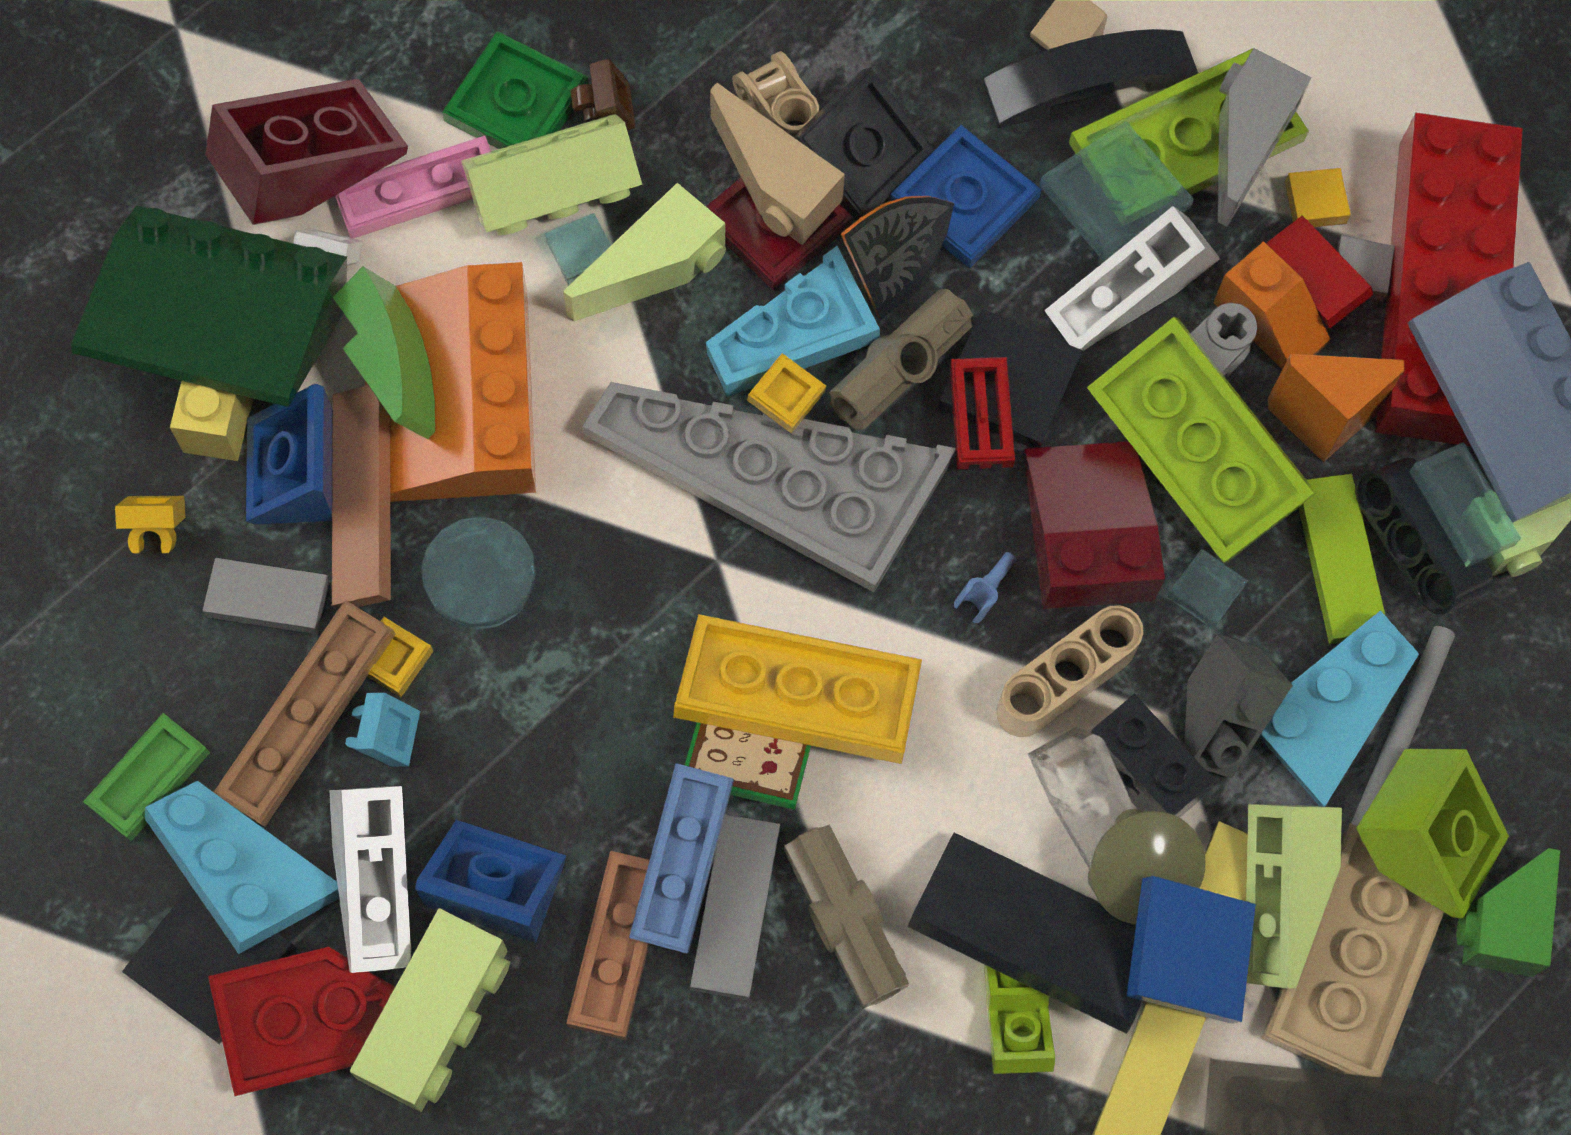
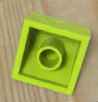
[1356,749,1509,918]

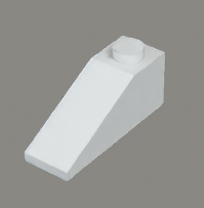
[1044,206,1220,351]
[329,786,411,973]

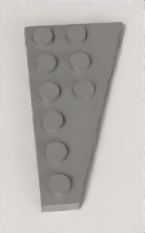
[582,382,957,593]

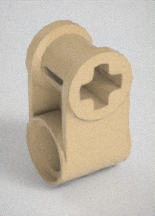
[732,51,819,137]

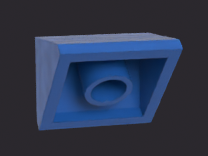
[246,383,333,524]
[415,820,566,943]

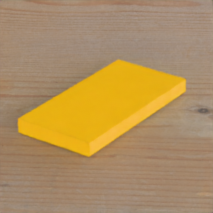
[673,614,922,764]

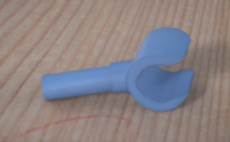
[954,552,1016,623]

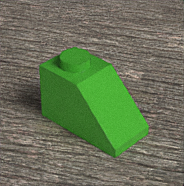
[1456,848,1560,977]

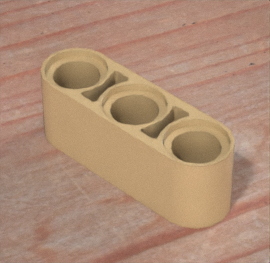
[996,605,1143,737]

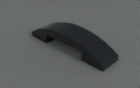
[983,29,1198,128]

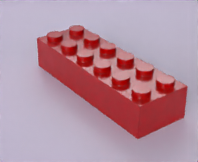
[1375,112,1523,447]

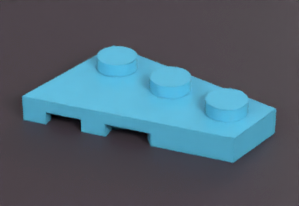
[1259,610,1419,807]
[145,781,339,954]

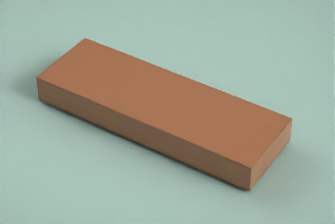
[566,851,650,1040]

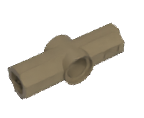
[829,289,973,430]
[784,824,909,1009]

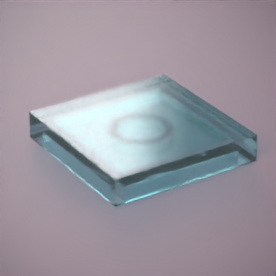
[1039,121,1194,262]

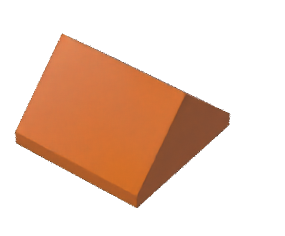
[1268,354,1404,462]

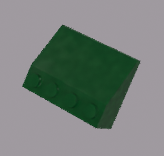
[71,205,347,407]

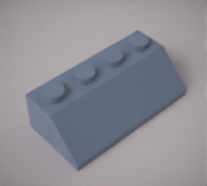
[1407,262,1571,523]

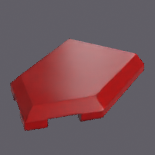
[208,947,395,1097]

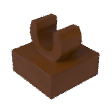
[571,58,636,131]

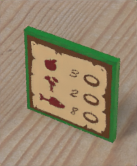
[684,722,811,810]

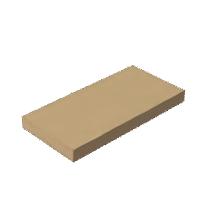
[1261,823,1444,1089]

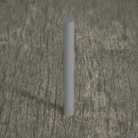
[1351,626,1455,826]

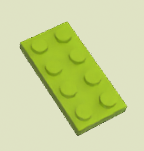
[1069,48,1309,228]
[1087,317,1316,563]

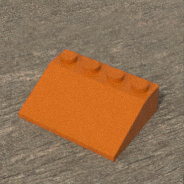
[364,262,536,502]

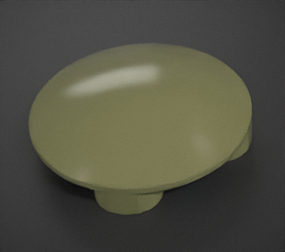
[1088,808,1206,925]

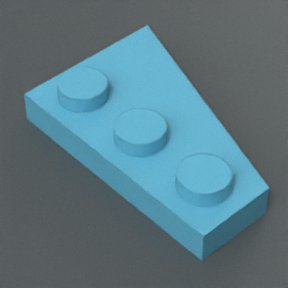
[706,246,880,397]

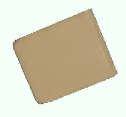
[1030,0,1107,50]

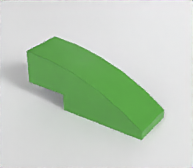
[333,266,435,439]

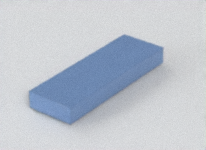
[629,763,734,953]

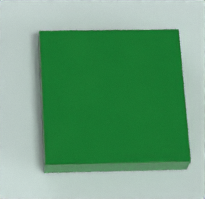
[442,31,589,149]

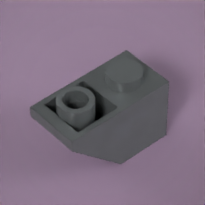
[1184,634,1293,778]

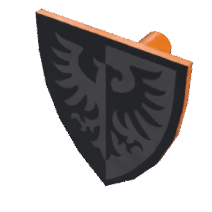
[841,196,955,319]

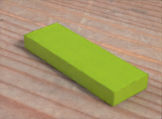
[1298,474,1385,645]

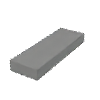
[690,814,780,1001]

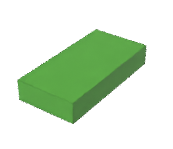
[83,713,210,842]

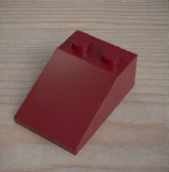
[205,79,408,225]
[1023,441,1165,609]

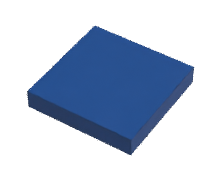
[890,125,1042,269]
[1127,876,1256,1023]

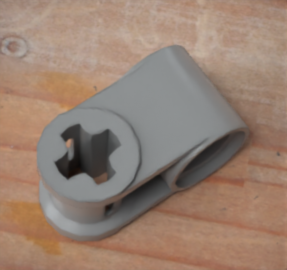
[1191,303,1257,378]

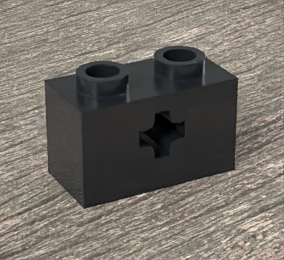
[1082,693,1215,818]

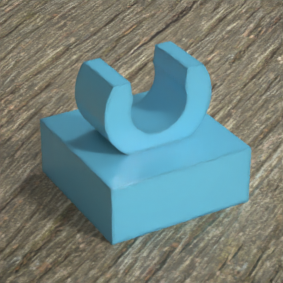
[345,693,420,766]

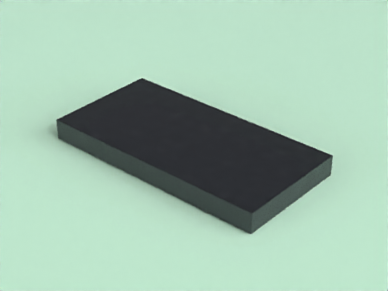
[907,832,1142,1034]

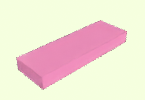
[335,136,491,239]

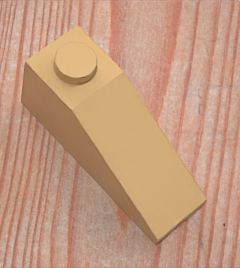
[710,83,845,245]

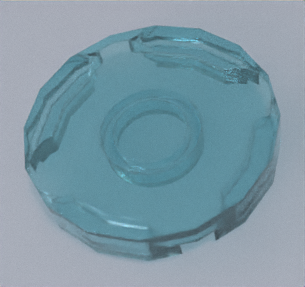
[421,516,536,630]

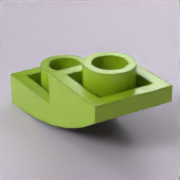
[984,965,1055,1074]

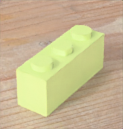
[461,114,642,235]
[349,908,510,1112]

